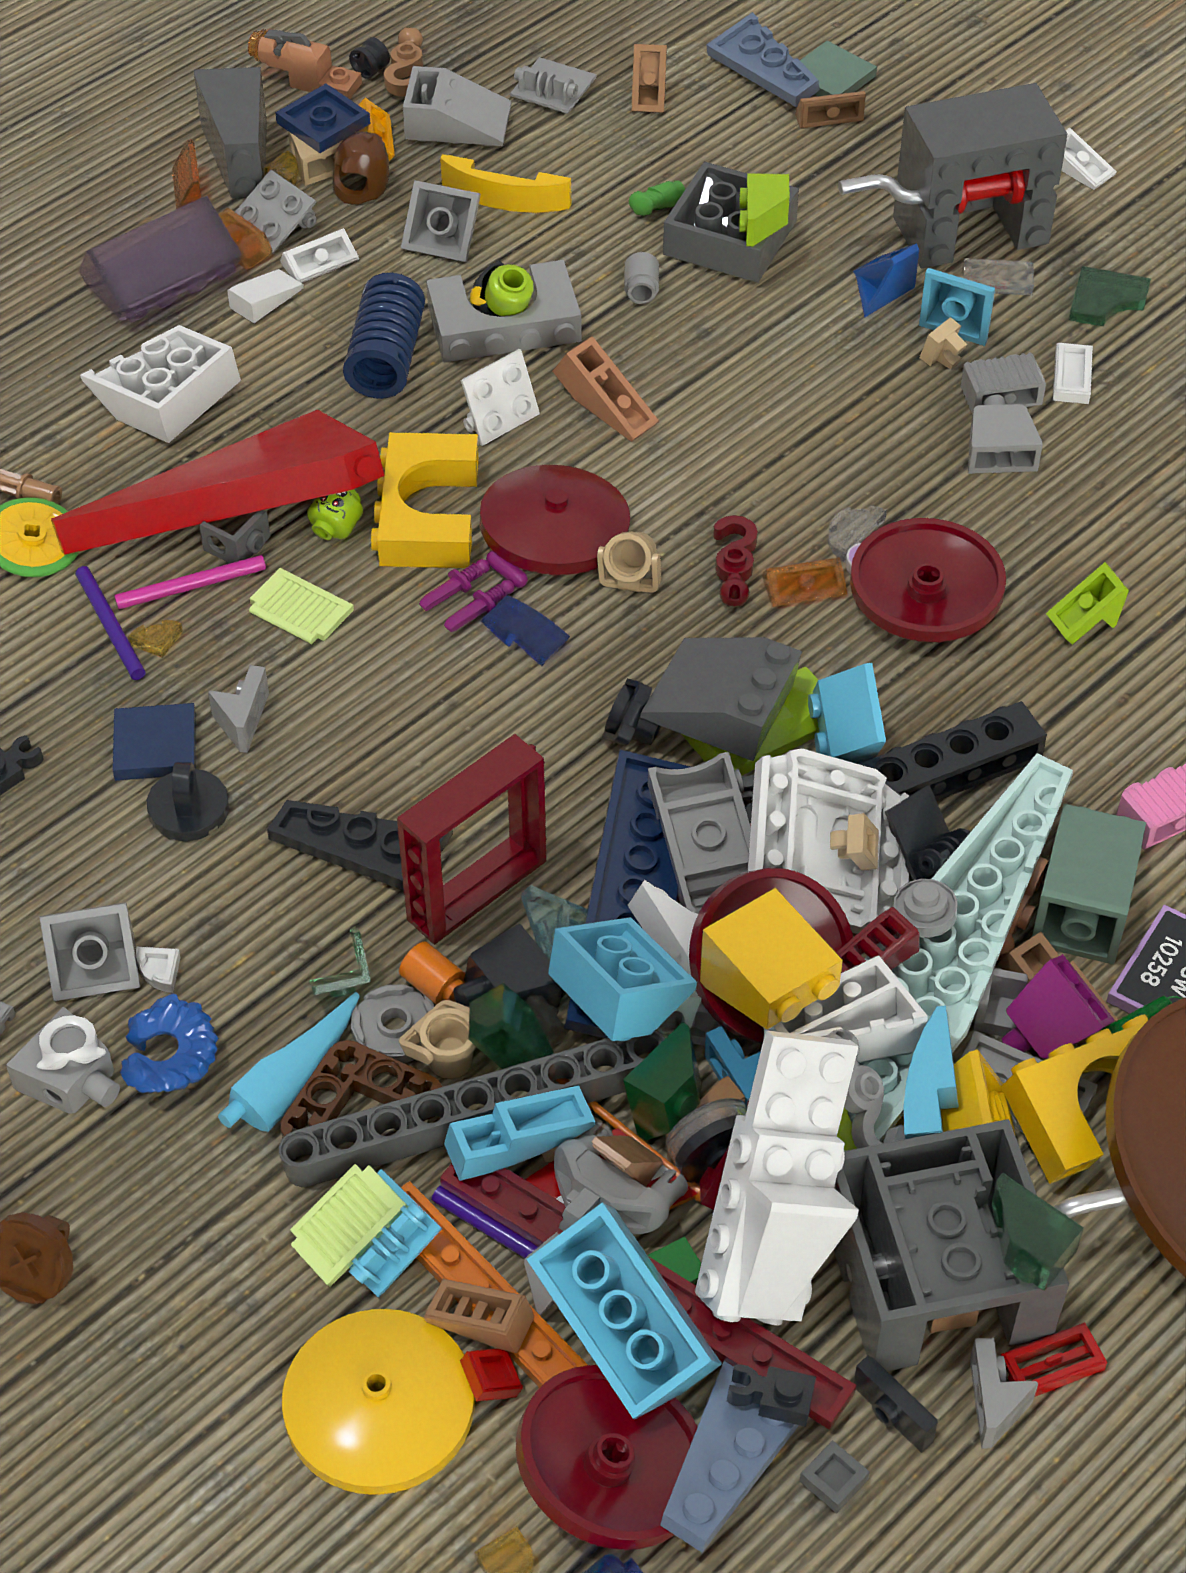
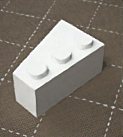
[764,955,928,1062]

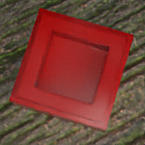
[460,1349,523,1402]

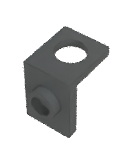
[199,510,270,563]

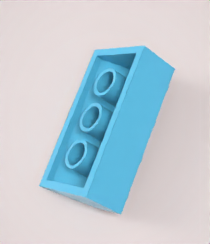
[526,1202,722,1419]

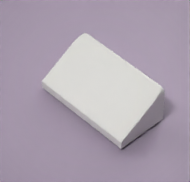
[280,228,359,283]

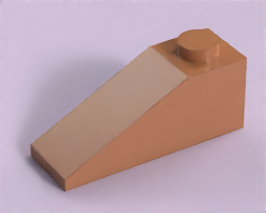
[552,336,659,442]

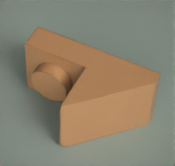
[631,44,667,113]

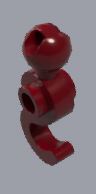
[713,515,758,607]

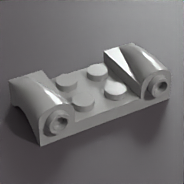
[648,752,751,914]

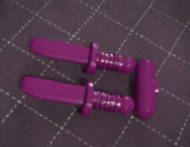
[419,551,528,632]

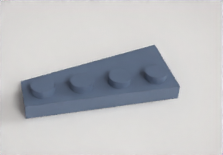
[706,12,820,107]
[660,1361,799,1553]

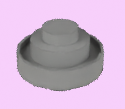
[894,879,957,938]

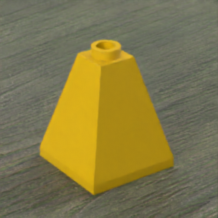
[893,1049,1016,1136]

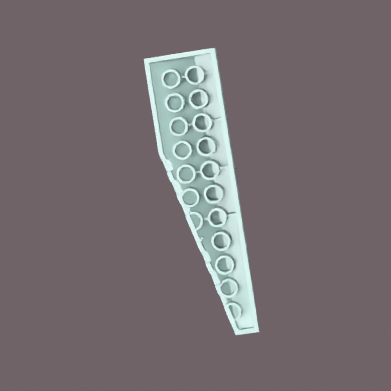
[848,753,1073,1142]

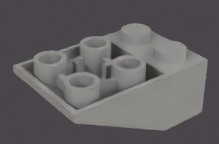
[403,66,511,146]

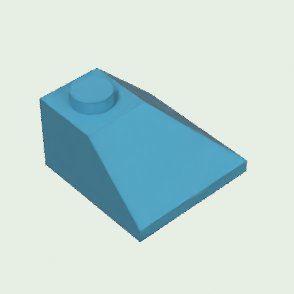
[919,268,995,346]

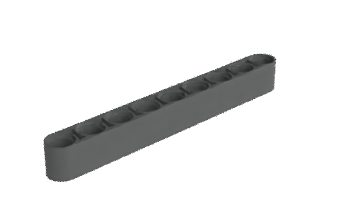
[279,1030,665,1187]

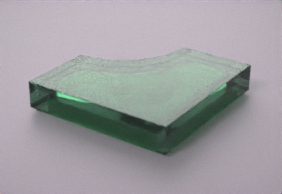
[1069,266,1151,327]

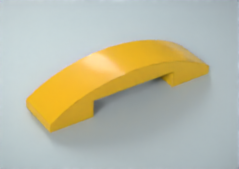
[440,154,572,213]

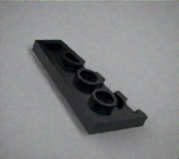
[267,800,453,890]

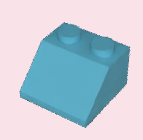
[808,663,886,763]

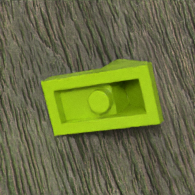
[1046,562,1129,645]

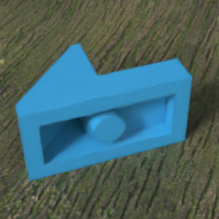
[704,1026,761,1115]

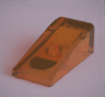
[202,208,272,270]

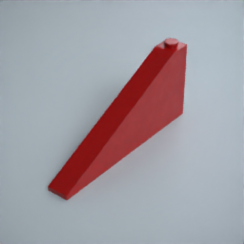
[51,409,385,555]

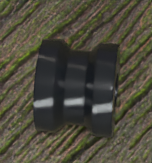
[349,37,390,79]

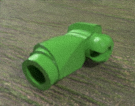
[629,180,685,216]

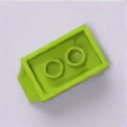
[681,667,819,776]

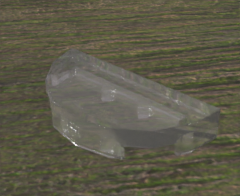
[828,505,887,563]

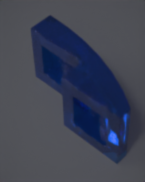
[481,595,570,666]

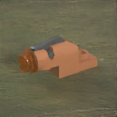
[248,28,362,99]

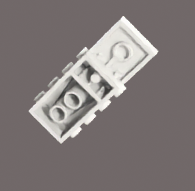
[695,1030,859,1325]

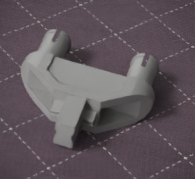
[554,1122,688,1234]

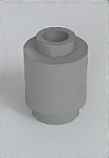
[624,252,659,304]

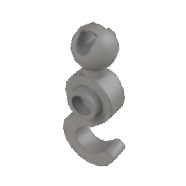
[827,1029,905,1149]

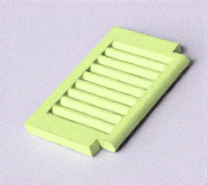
[249,568,354,644]
[290,1164,408,1287]

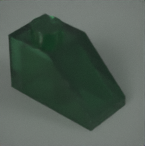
[468,982,555,1069]
[992,1173,1084,1291]

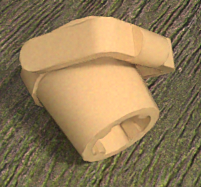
[597,531,661,593]
[399,1000,479,1079]

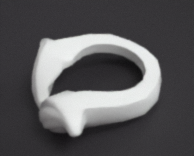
[36,1015,106,1070]

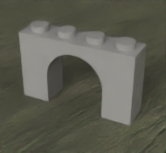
[426,260,582,363]

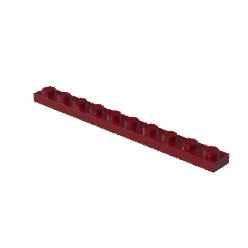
[440,1163,857,1430]

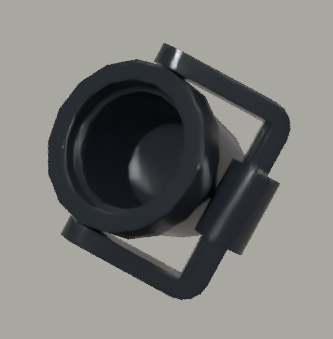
[602,678,661,746]

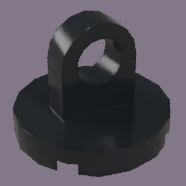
[146,762,229,842]

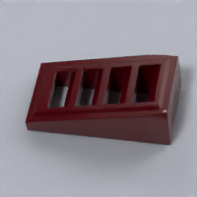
[836,907,920,973]

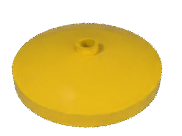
[282,1309,475,1495]

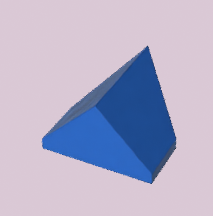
[853,243,919,317]

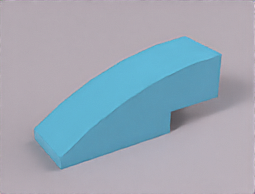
[903,1005,959,1139]
[444,1085,595,1181]

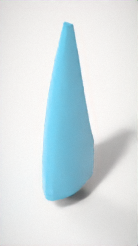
[218,992,360,1132]

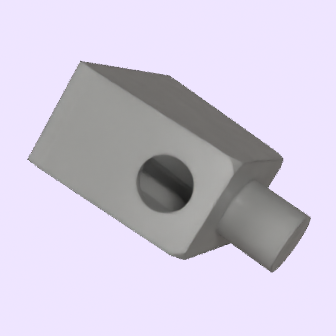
[968,395,1043,474]
[6,1007,120,1114]

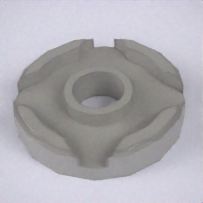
[351,984,434,1063]

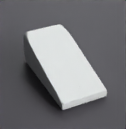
[1062,128,1117,190]
[227,269,304,323]

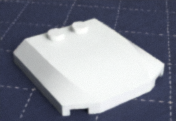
[748,748,909,934]

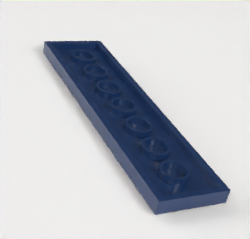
[564,750,691,1039]

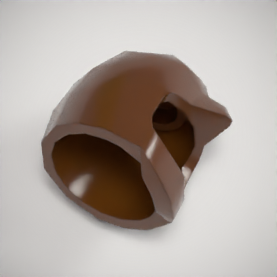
[333,132,389,204]

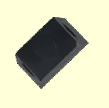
[454,924,563,1023]

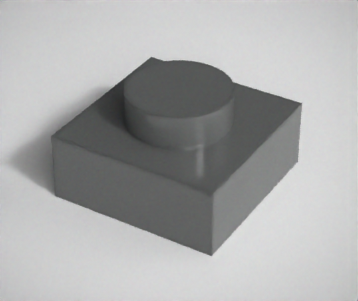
[800,1440,870,1513]

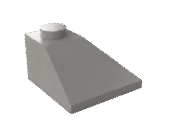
[401,180,481,262]

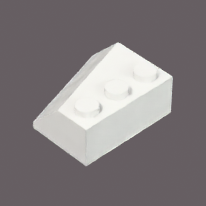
[80,325,241,443]

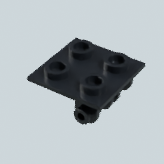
[885,785,971,880]

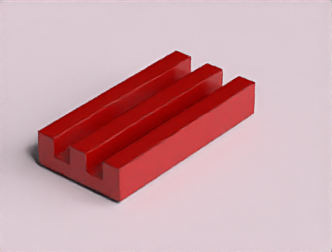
[1000,1322,1108,1397]

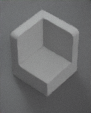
[973,968,1028,1036]

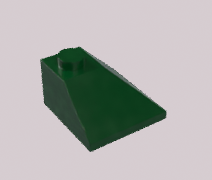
[623,1022,702,1141]

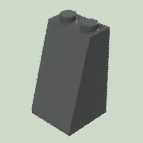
[194,67,267,198]

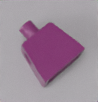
[1002,954,1115,1059]

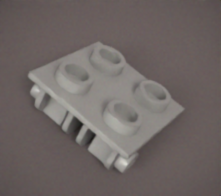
[510,57,597,113]
[228,169,317,254]

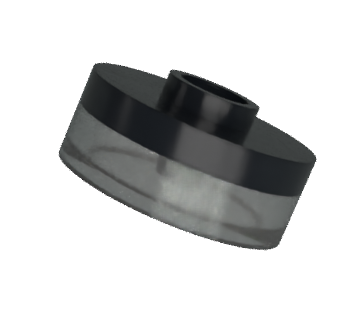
[666,1098,747,1183]

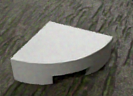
[136,946,181,993]

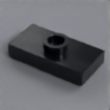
[854,1355,938,1453]

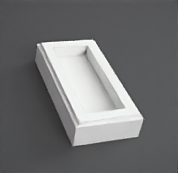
[1053,343,1093,404]

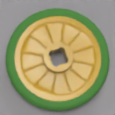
[0,498,79,577]

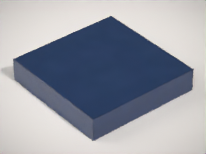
[275,83,371,153]
[113,703,196,781]

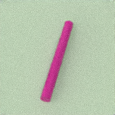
[114,555,266,610]

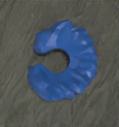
[120,993,219,1093]

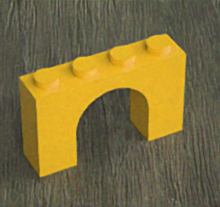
[371,432,479,568]
[1001,1014,1148,1184]

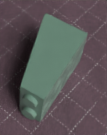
[1032,804,1146,965]

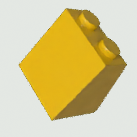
[700,888,843,1030]

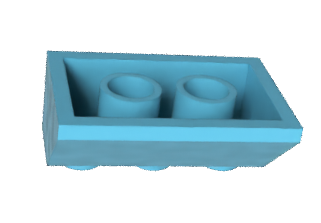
[548,917,697,1041]

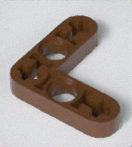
[281,1040,442,1139]

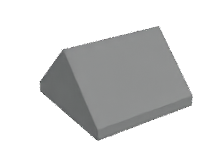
[39,902,140,1001]

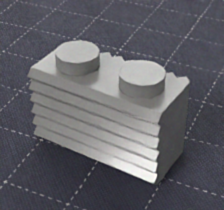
[961,352,1046,415]

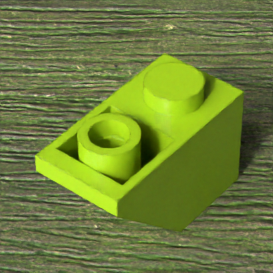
[739,173,790,247]

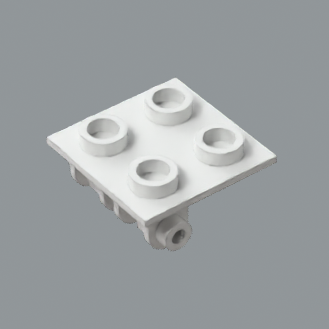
[461,349,540,446]

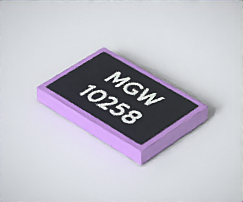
[1106,905,1186,1013]

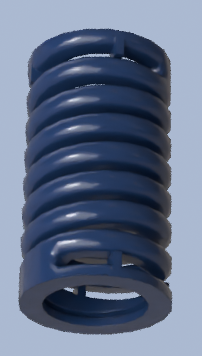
[343,272,426,399]

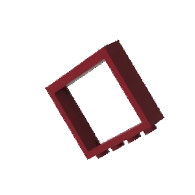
[397,734,547,945]

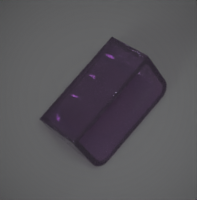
[79,196,242,323]

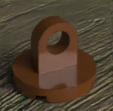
[0,1212,74,1305]

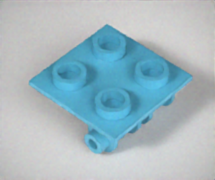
[349,1169,443,1298]

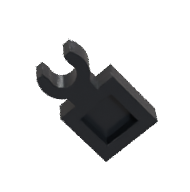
[0,735,44,795]
[727,1364,816,1427]

